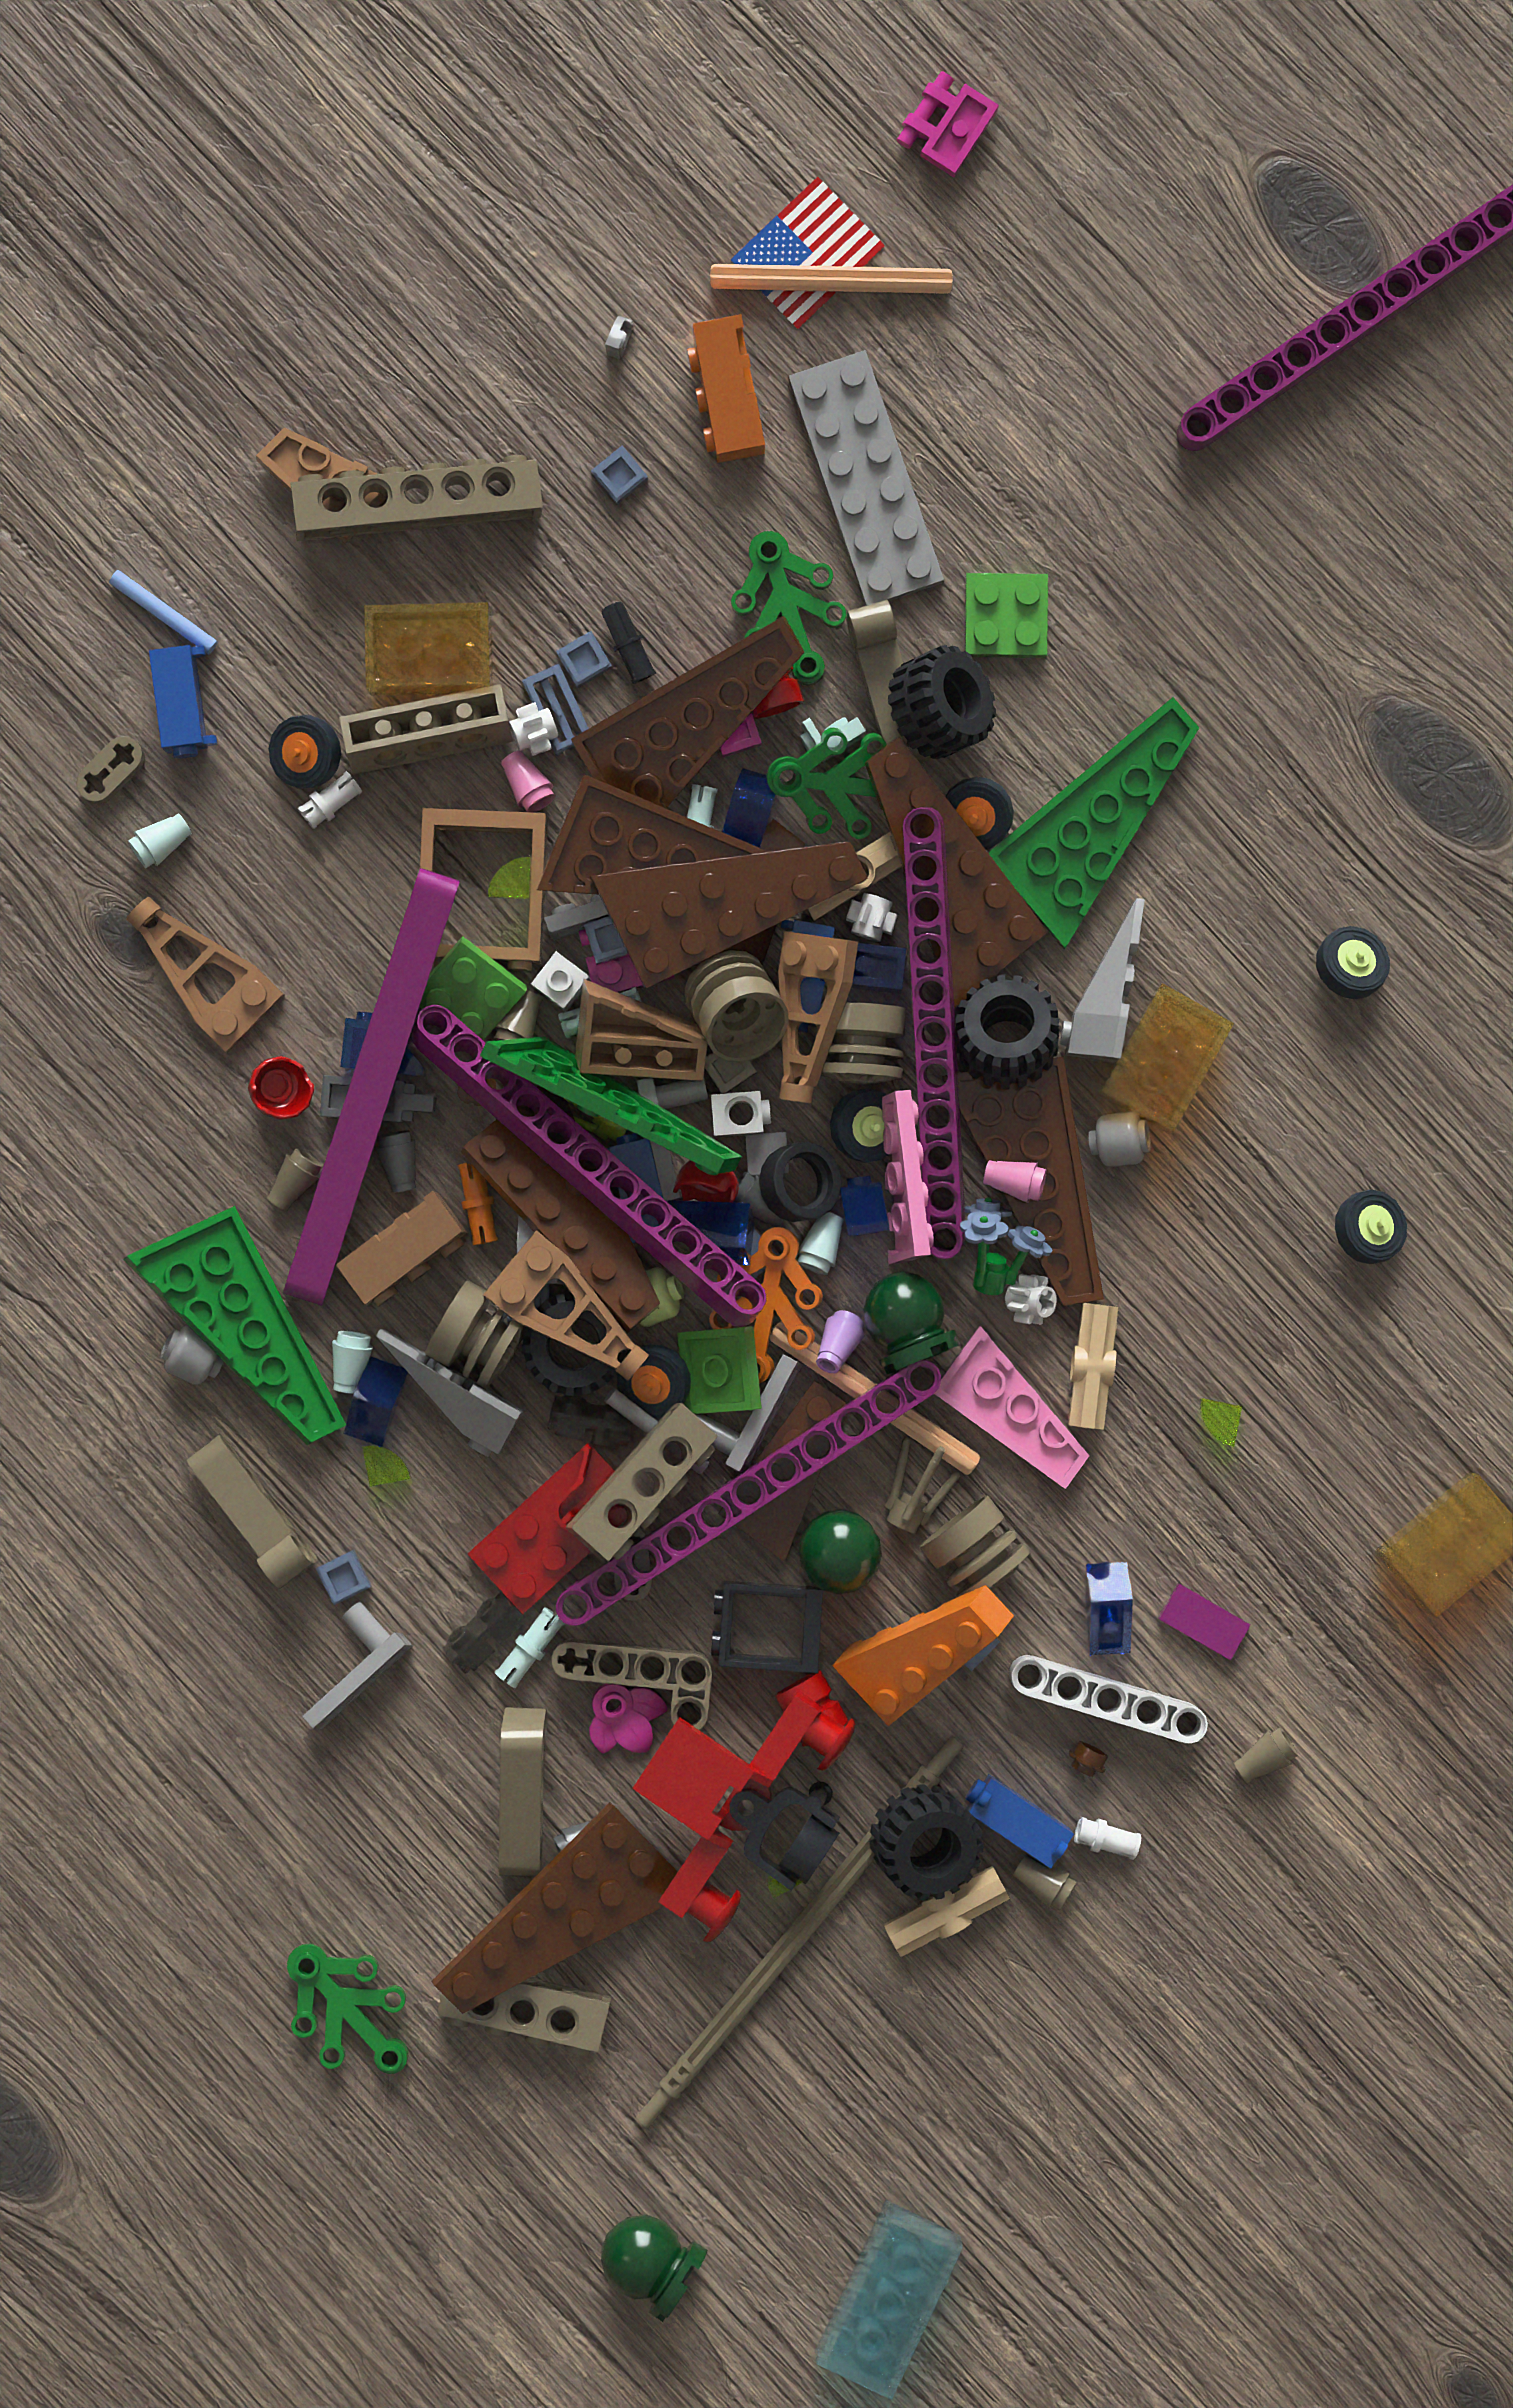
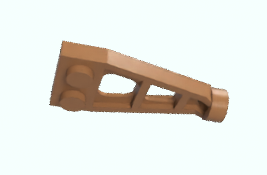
[126,897,285,1053]
[778,931,858,1103]
[483,1230,649,1381]

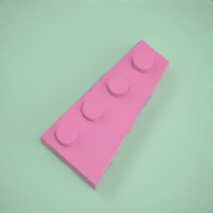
[882,1090,934,1265]
[934,1326,1089,1489]

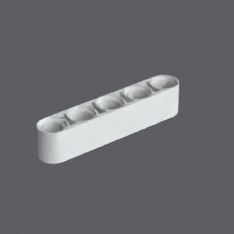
[1009,1655,1208,1743]

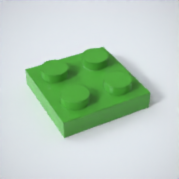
[965,573,1048,658]
[419,936,527,1040]
[677,1326,762,1414]

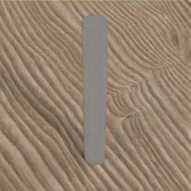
[604,1388,709,1474]

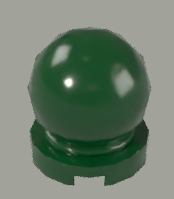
[863,1271,961,1376]
[798,1509,882,1594]
[601,2214,708,2322]

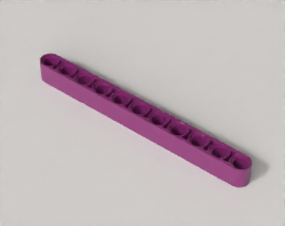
[1177,184,1513,451]
[903,807,966,1259]
[283,868,460,1306]
[412,1005,766,1327]
[556,1360,941,1626]

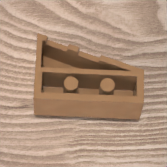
[575,979,707,1081]
[336,1191,468,1307]

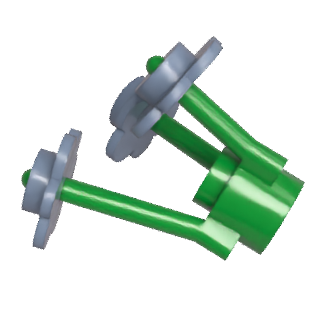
[960,1197,1052,1295]

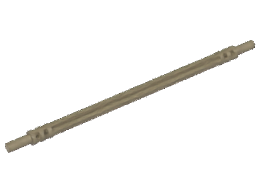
[636,1736,964,2129]

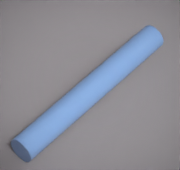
[109,570,218,655]

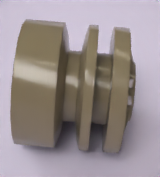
[684,950,789,1062]
[820,1002,906,1084]
[425,1280,524,1390]
[919,1495,1031,1597]

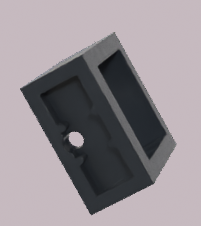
[711,1581,823,1673]

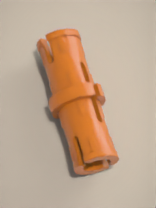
[457,1163,498,1246]

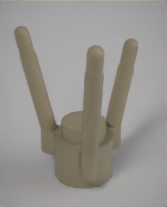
[885,1437,960,1534]

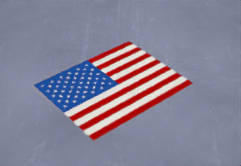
[731,177,885,329]

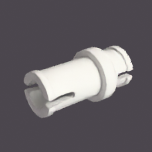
[298,771,362,829]
[1074,1817,1141,1860]

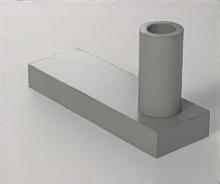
[637,1077,708,1202]
[697,1354,803,1472]
[303,1602,413,1729]

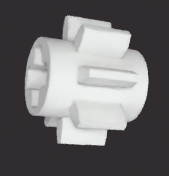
[509,703,558,756]
[846,893,898,942]
[1005,1274,1057,1325]

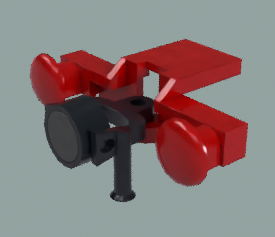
[632,1691,856,1942]

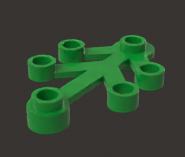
[731,531,846,686]
[767,727,887,839]
[287,1944,409,2074]

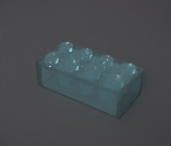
[815,2200,963,2400]

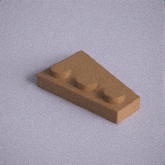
[256,427,387,544]

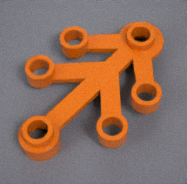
[709,1227,823,1384]

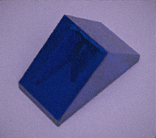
[722,768,781,848]
[344,1356,409,1447]

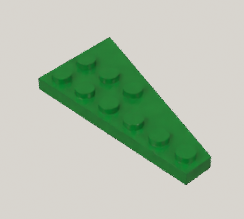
[988,697,1199,950]
[480,1036,742,1176]
[123,1206,346,1445]

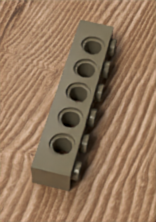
[291,455,543,541]

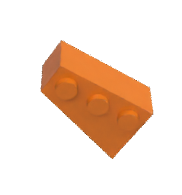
[687,314,765,463]

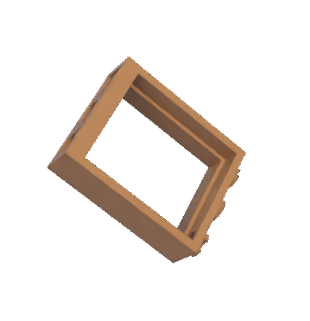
[420,808,548,971]

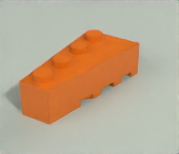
[832,1585,1014,1726]

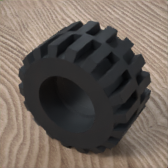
[888,645,996,759]
[956,975,1059,1089]
[522,1293,626,1396]
[869,1784,984,1901]

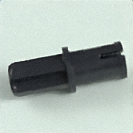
[602,601,656,684]

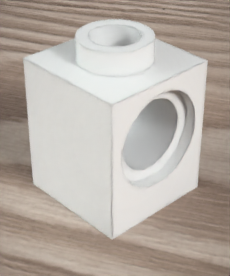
[531,951,591,1012]
[711,1091,771,1138]

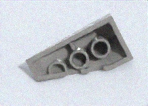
[1059,898,1145,1064]
[376,1329,525,1457]

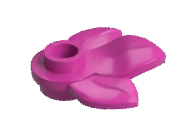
[589,1683,668,1754]

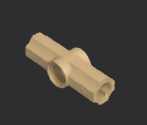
[804,832,902,922]
[1068,1303,1118,1430]
[884,1866,1010,1957]

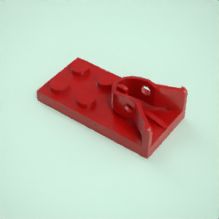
[468,1442,627,1614]

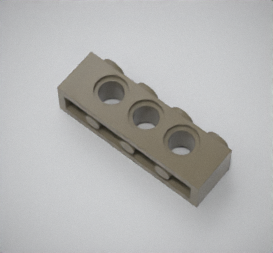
[339,684,513,775]
[565,1403,718,1561]
[436,1959,611,2056]

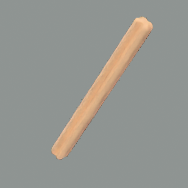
[710,264,953,294]
[770,1321,980,1475]

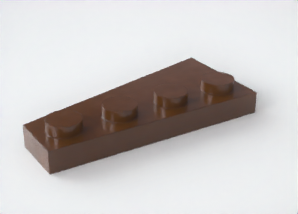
[718,1380,847,1562]

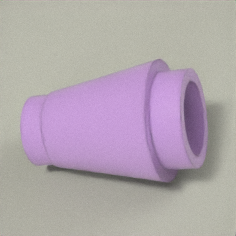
[816,1310,864,1373]

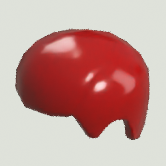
[248,1056,314,1120]
[673,1160,739,1208]

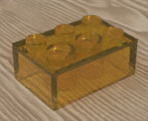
[364,602,493,696]
[1097,983,1234,1134]
[1375,1472,1513,1618]

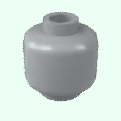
[1089,1111,1151,1167]
[160,1325,224,1385]

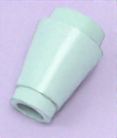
[128,813,192,868]
[797,1212,844,1275]
[332,1331,373,1394]

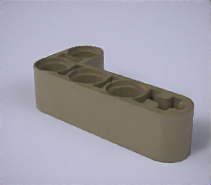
[846,600,930,763]
[187,1434,318,1589]
[551,1639,712,1730]
[499,1707,547,1877]

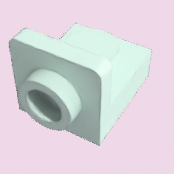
[799,717,866,762]

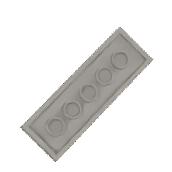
[788,350,944,606]

